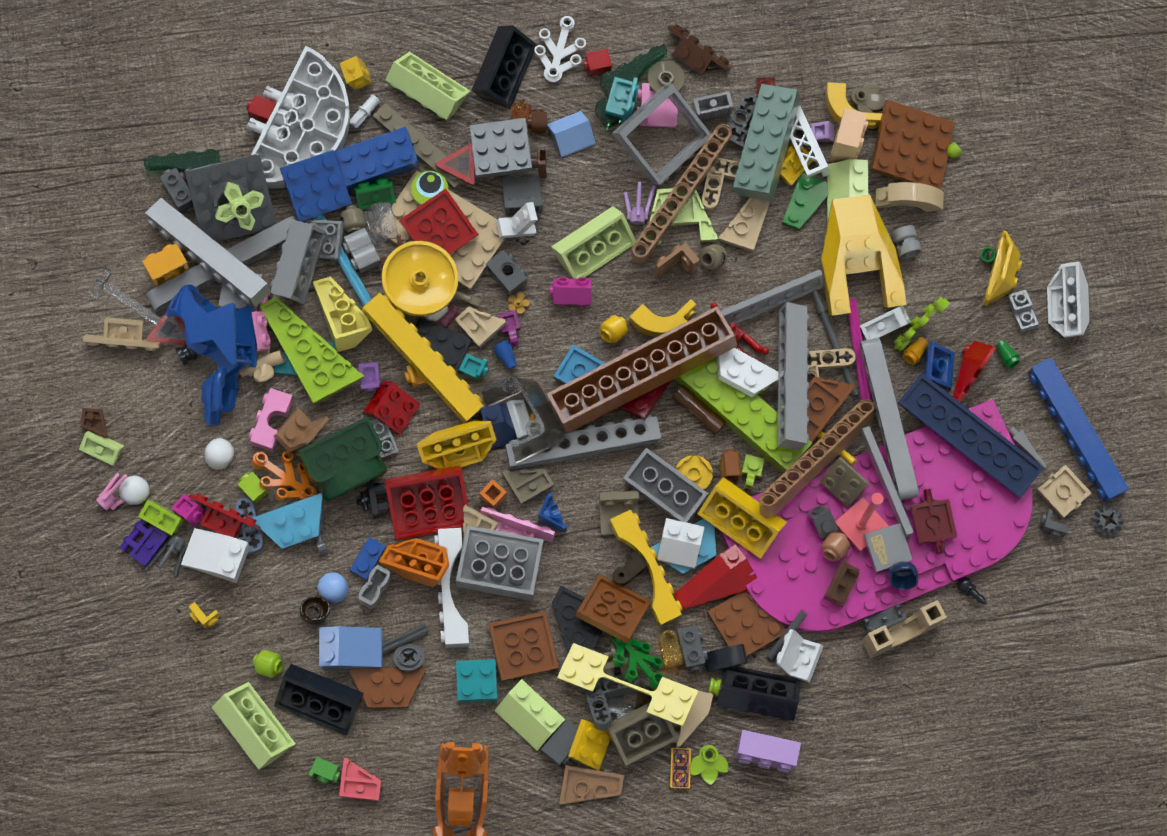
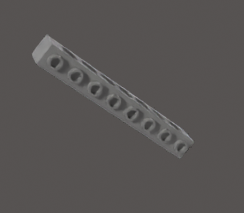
[506,415,661,471]

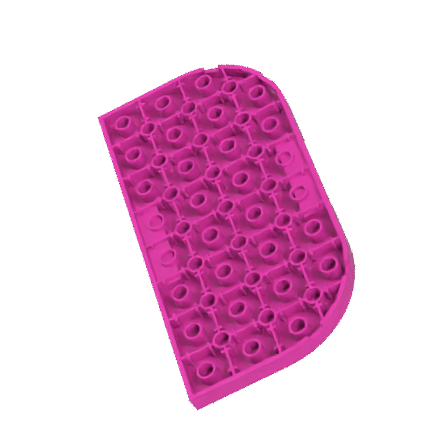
[718,399,1032,633]

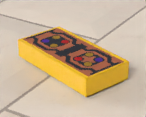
[670,748,691,789]

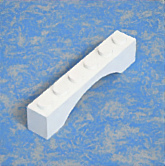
[434,528,469,648]

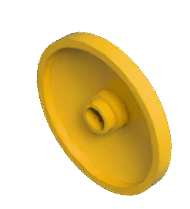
[381,241,458,316]

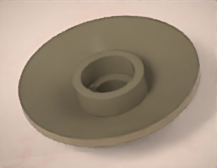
[648,61,685,92]

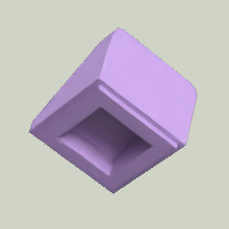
[811,121,834,143]

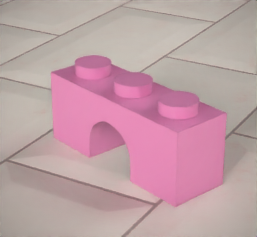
[249,388,294,453]

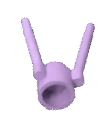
[624,182,656,225]

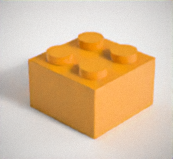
[142,243,189,287]

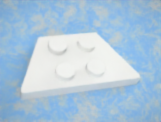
[716,348,778,397]

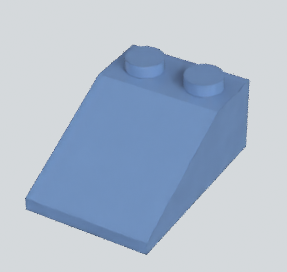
[319,626,382,670]

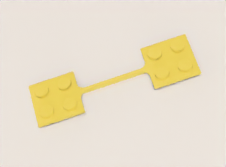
[557,643,699,726]

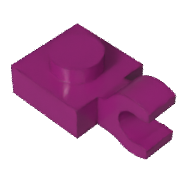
[498,310,521,346]

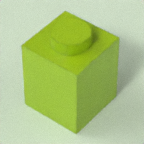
[238,471,269,505]

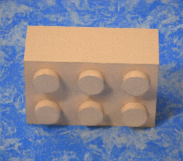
[829,108,868,163]

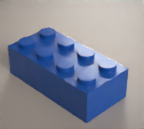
[335,127,420,191]

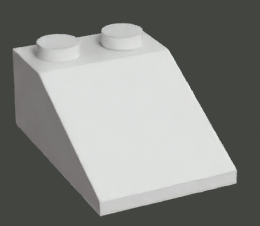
[181,528,250,583]

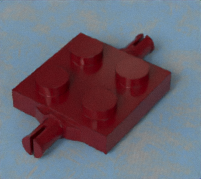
[910,489,957,554]

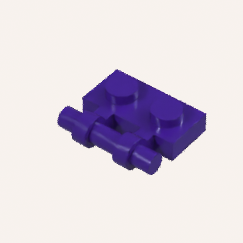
[119,519,170,567]

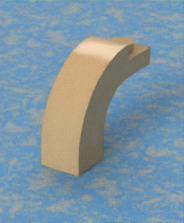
[875,182,944,212]

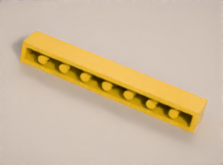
[361,293,484,423]

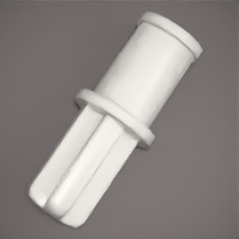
[349,94,380,128]

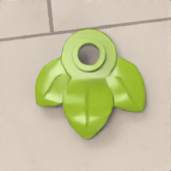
[690,745,728,785]

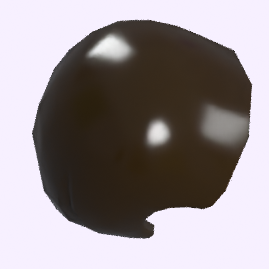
[299,596,330,625]

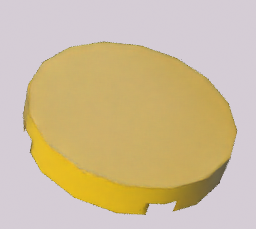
[676,455,713,490]

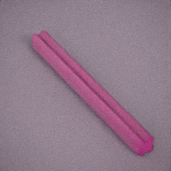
[848,298,872,401]

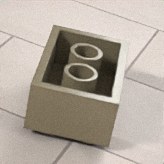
[606,702,678,766]

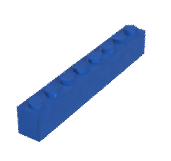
[1028,358,1129,503]

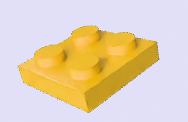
[568,719,610,771]

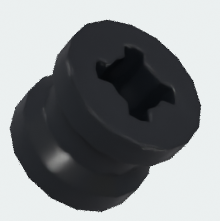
[175,343,198,366]

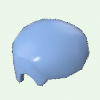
[317,572,349,604]

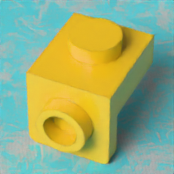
[189,602,220,628]

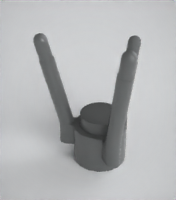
[143,535,186,577]

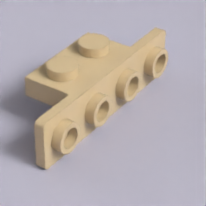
[82,317,162,351]

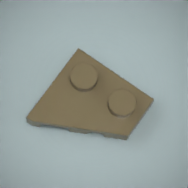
[502,468,554,505]

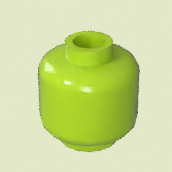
[253,650,284,678]

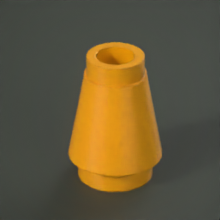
[902,337,928,365]

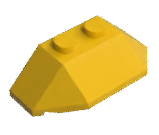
[983,230,1022,306]
[417,421,496,469]

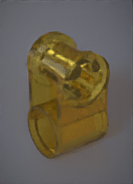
[659,630,684,670]

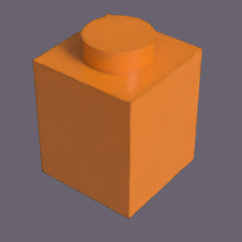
[479,479,507,509]

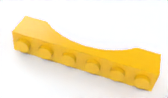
[609,510,683,626]

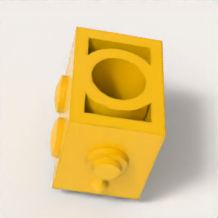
[340,56,372,90]

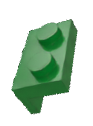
[354,178,396,210]

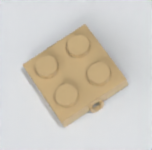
[1036,465,1091,519]

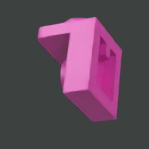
[171,494,205,527]

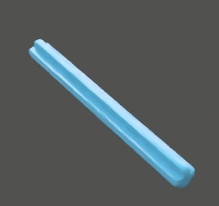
[313,214,372,307]

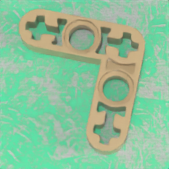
[701,158,740,211]
[807,348,856,377]

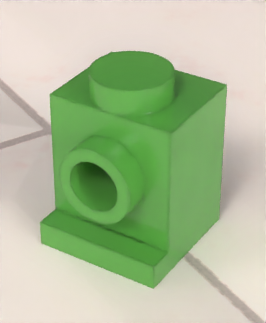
[309,757,341,784]

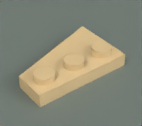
[717,197,770,252]

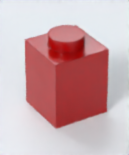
[583,49,612,77]
[246,95,276,124]

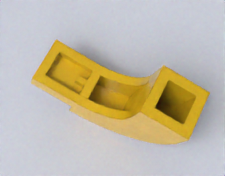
[825,82,882,129]
[629,299,696,337]

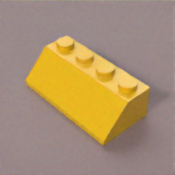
[697,477,787,559]

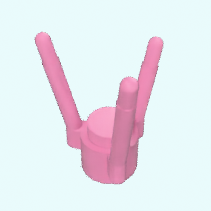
[96,473,127,511]

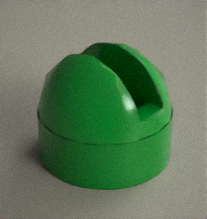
[981,247,996,263]

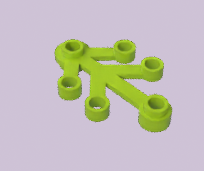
[893,296,950,351]

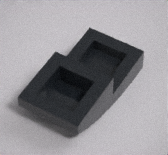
[705,644,748,672]

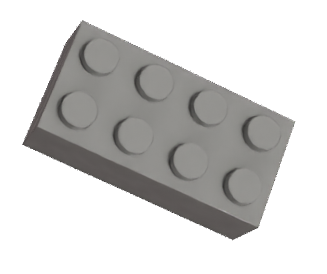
[270,219,326,304]
[623,448,708,523]

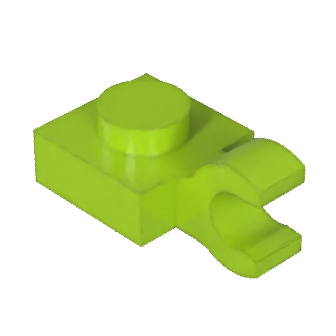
[742,454,765,490]

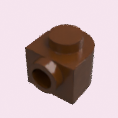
[528,109,547,133]

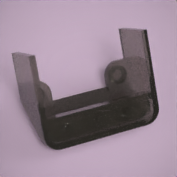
[481,376,566,463]

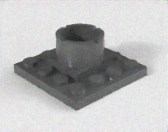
[185,153,277,242]

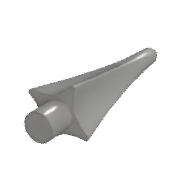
[1008,426,1047,469]

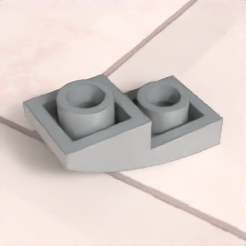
[1008,290,1039,333]
[371,419,398,458]

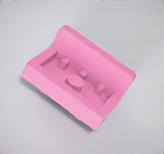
[252,311,270,352]

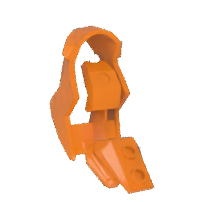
[433,742,489,836]

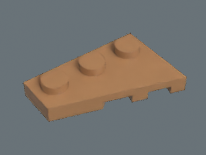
[559,765,624,805]

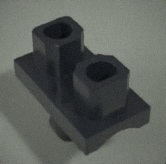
[356,480,389,519]

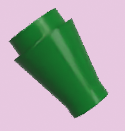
[995,340,1021,369]

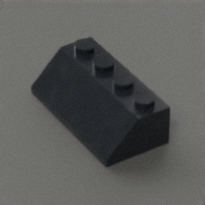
[471,25,537,109]
[274,664,364,736]
[717,667,800,721]

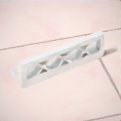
[790,105,830,177]

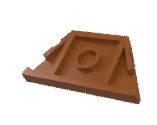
[807,377,855,442]
[349,668,425,709]

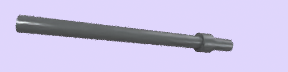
[812,290,859,397]

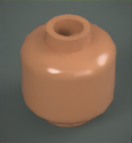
[821,532,850,562]

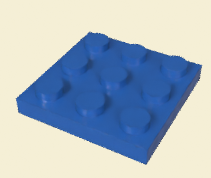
[279,150,352,222]

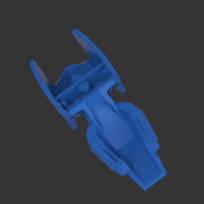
[165,284,257,426]

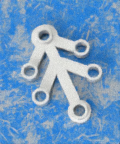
[534,16,586,83]

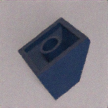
[480,403,527,450]

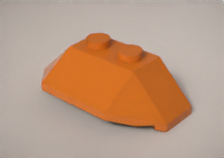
[379,538,449,588]

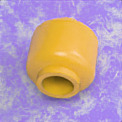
[600,315,628,343]

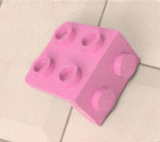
[637,83,678,128]

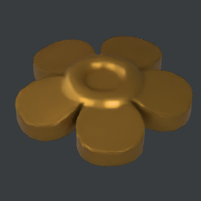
[508,293,530,314]

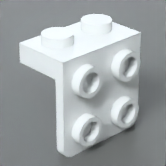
[776,629,823,683]

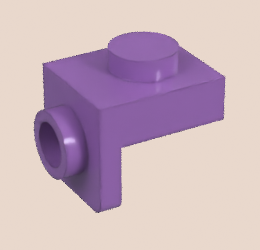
[359,362,380,391]

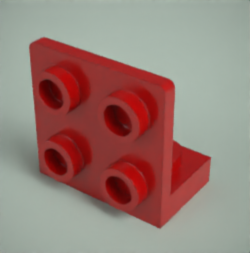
[363,381,420,435]

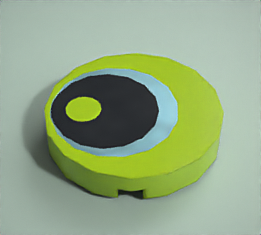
[411,171,448,205]

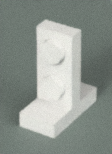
[496,202,538,238]
[860,305,911,340]

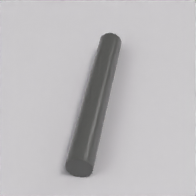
[767,610,808,660]

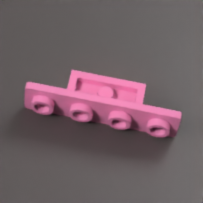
[480,507,555,543]

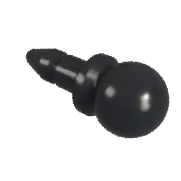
[957,577,987,604]

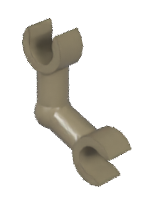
[453,290,481,307]

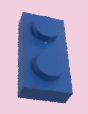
[350,537,386,581]

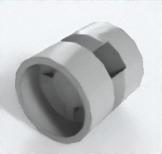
[891,225,922,259]

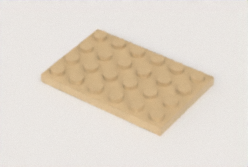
[375,170,506,291]

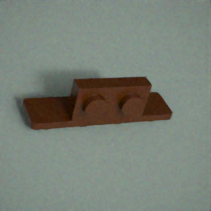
[667,24,732,76]

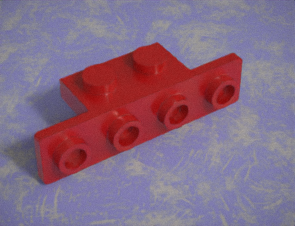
[189,493,261,538]

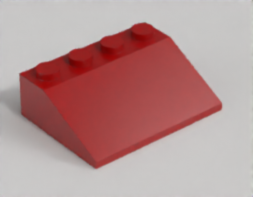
[384,465,468,540]

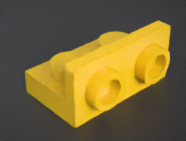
[780,143,813,186]

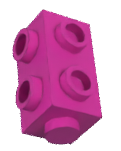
[549,277,592,306]

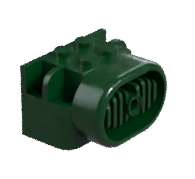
[295,416,387,502]

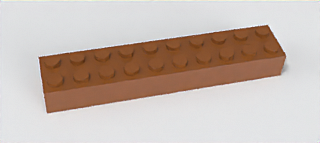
[547,306,737,433]

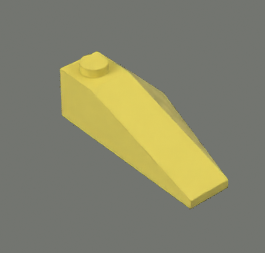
[313,276,372,352]

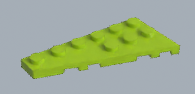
[259,297,365,405]

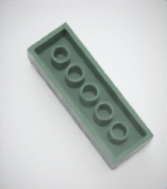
[733,84,801,201]

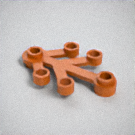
[251,451,317,501]

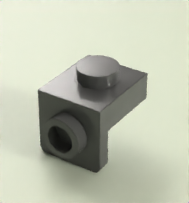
[807,505,838,539]
[1040,509,1069,538]

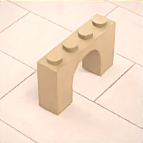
[862,600,947,659]

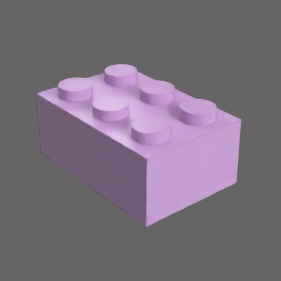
[734,730,801,773]

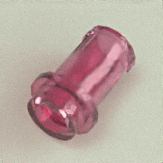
[437,304,460,328]

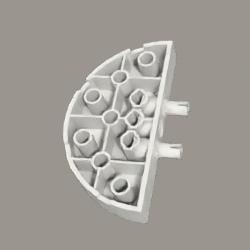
[247,46,350,189]

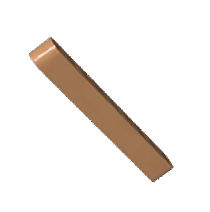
[631,124,732,263]
[760,399,875,518]

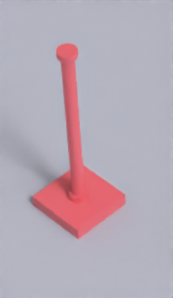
[835,493,889,552]

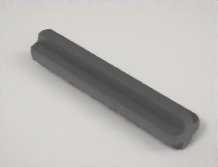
[382,624,428,655]

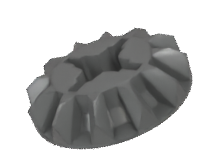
[1093,505,1124,536]
[393,644,425,672]

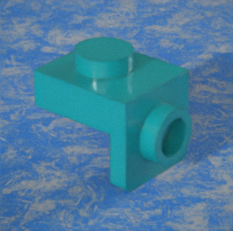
[459,354,489,381]

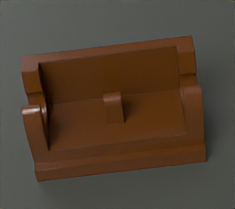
[823,560,860,608]

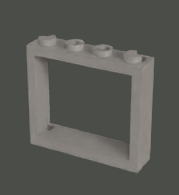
[612,84,711,185]

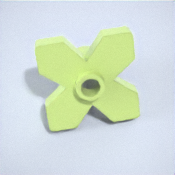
[215,182,264,230]

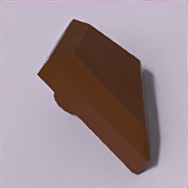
[80,408,108,438]

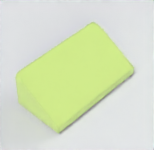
[79,431,124,466]

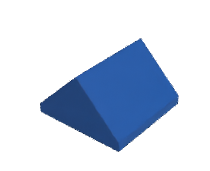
[923,342,955,389]

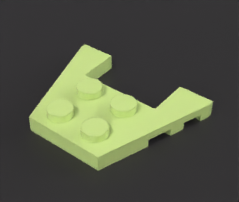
[646,188,718,245]

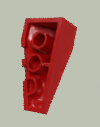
[952,341,996,402]
[673,544,757,610]

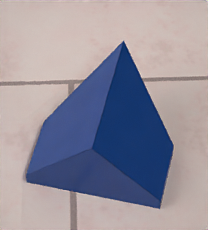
[538,492,567,533]

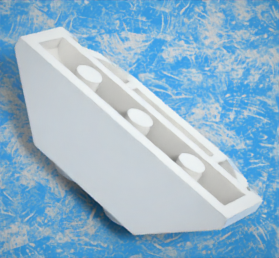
[1047,262,1089,338]

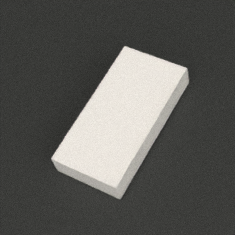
[506,400,535,439]

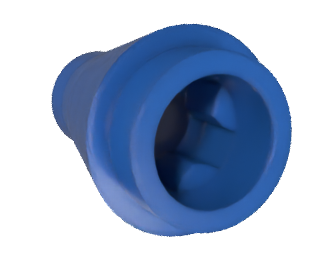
[494,340,517,370]

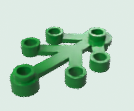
[611,635,666,690]

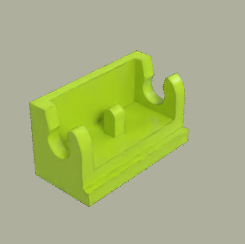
[138,500,185,536]

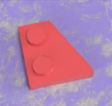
[339,758,381,801]

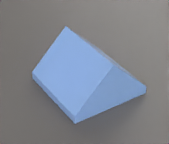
[547,111,596,158]

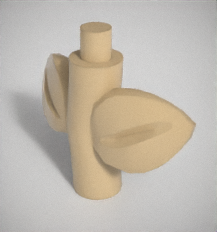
[239,349,286,382]

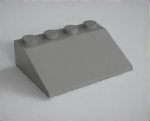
[456,525,544,601]

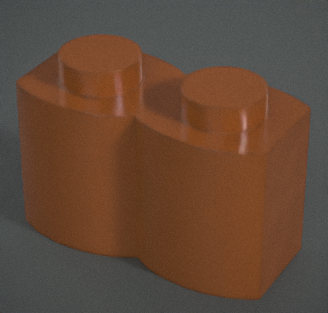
[719,450,742,484]

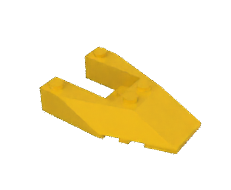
[821,194,907,316]

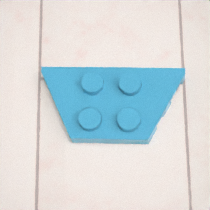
[253,493,323,549]
[651,519,716,575]

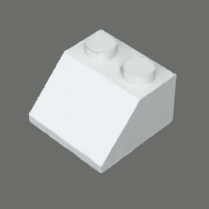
[657,518,704,569]

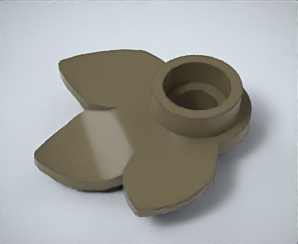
[850,83,884,113]

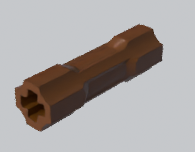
[672,385,726,435]

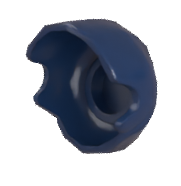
[889,561,918,590]

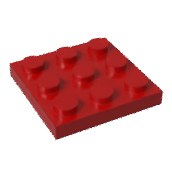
[399,188,479,255]

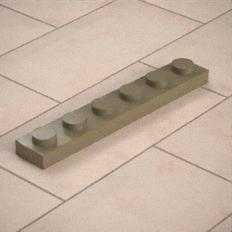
[373,103,464,190]

